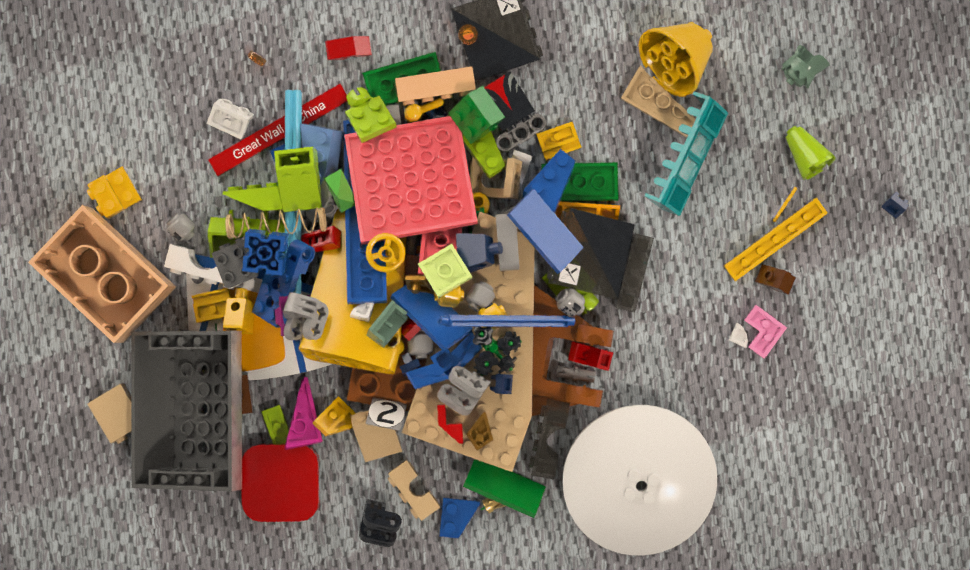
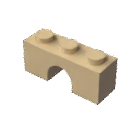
[387,459,441,521]

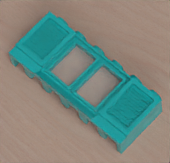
[644,91,728,216]

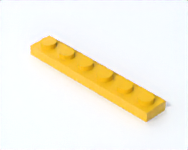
[723,198,827,281]

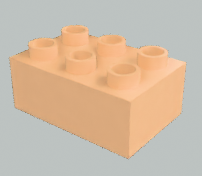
[28,205,176,343]

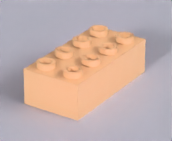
[395,67,476,106]

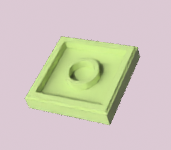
[418,244,472,298]

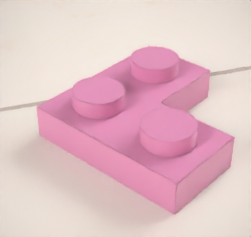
[744,305,787,359]

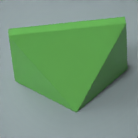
[324,169,355,213]

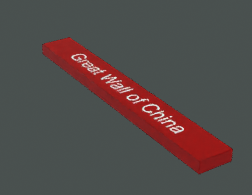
[208,84,348,177]

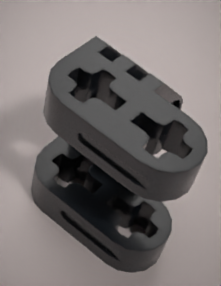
[359,499,402,547]

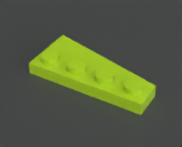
[446,115,505,179]

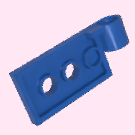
[252,239,315,328]

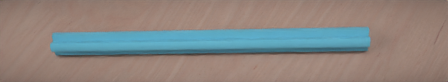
[285,90,302,294]

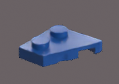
[440,498,480,538]

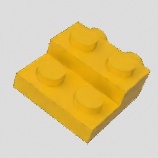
[87,166,142,219]

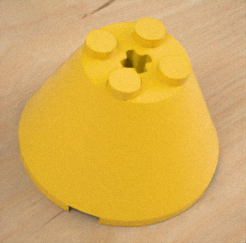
[638,22,713,97]

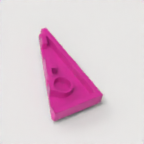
[285,377,323,450]

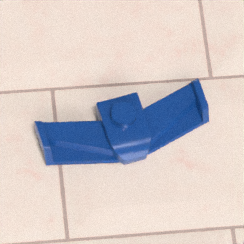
[405,332,482,390]

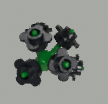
[473,327,522,376]

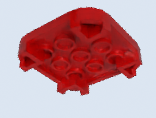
[241,443,320,522]

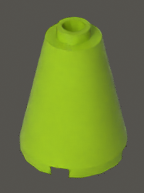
[785,126,836,180]

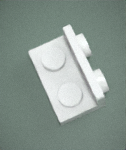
[207,99,254,139]

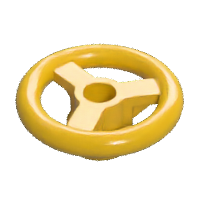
[366,233,405,272]

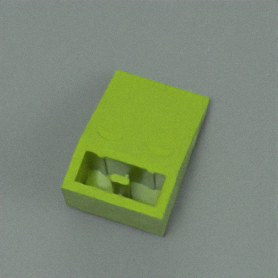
[274,146,322,212]
[223,182,283,211]

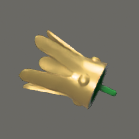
[481,498,505,514]

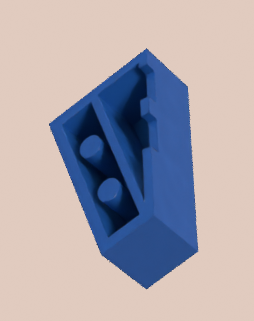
[522,149,575,213]

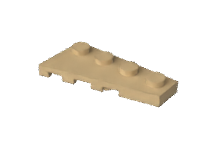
[621,65,696,137]

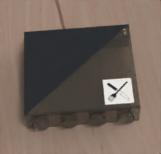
[451,0,543,83]
[547,208,635,300]

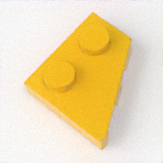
[312,396,356,436]

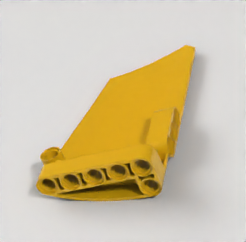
[299,209,407,374]

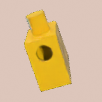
[223,288,254,334]

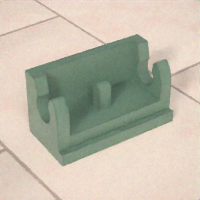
[367,300,408,348]

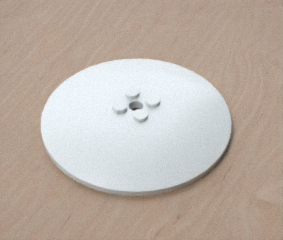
[562,405,717,555]

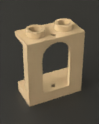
[470,158,522,199]

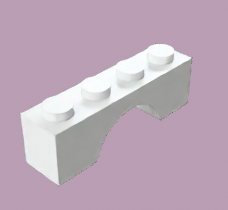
[164,244,242,290]

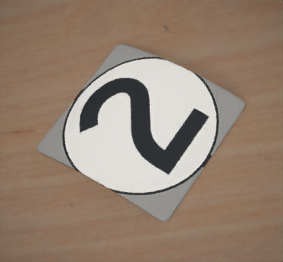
[366,397,407,431]

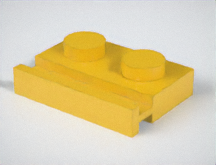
[536,121,582,161]
[191,288,231,323]

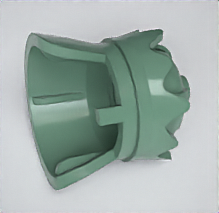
[782,45,830,89]

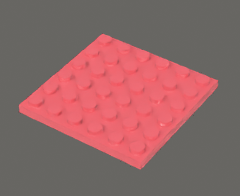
[345,116,478,245]

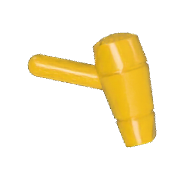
[404,99,444,123]

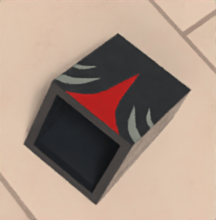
[484,71,535,133]

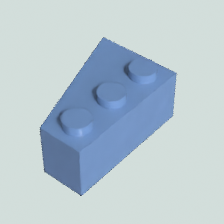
[300,123,344,186]

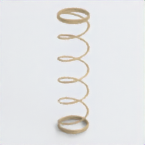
[225,207,327,239]

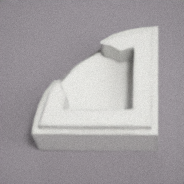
[350,303,374,322]
[729,323,748,348]

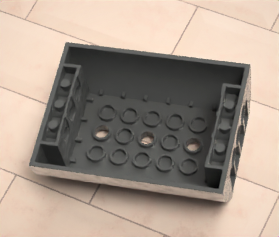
[131,331,242,492]

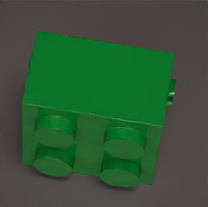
[448,86,505,144]

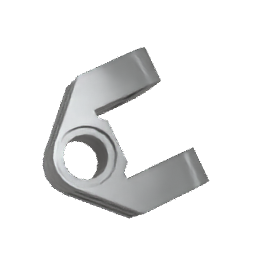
[283,292,329,340]
[437,366,490,416]

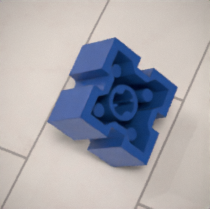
[242,229,289,276]

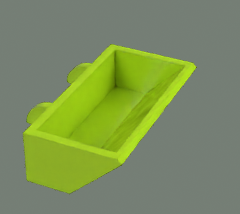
[207,209,285,258]

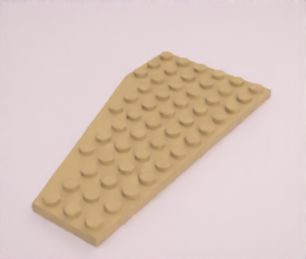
[401,212,535,472]

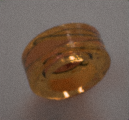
[458,24,478,45]
[247,50,267,66]

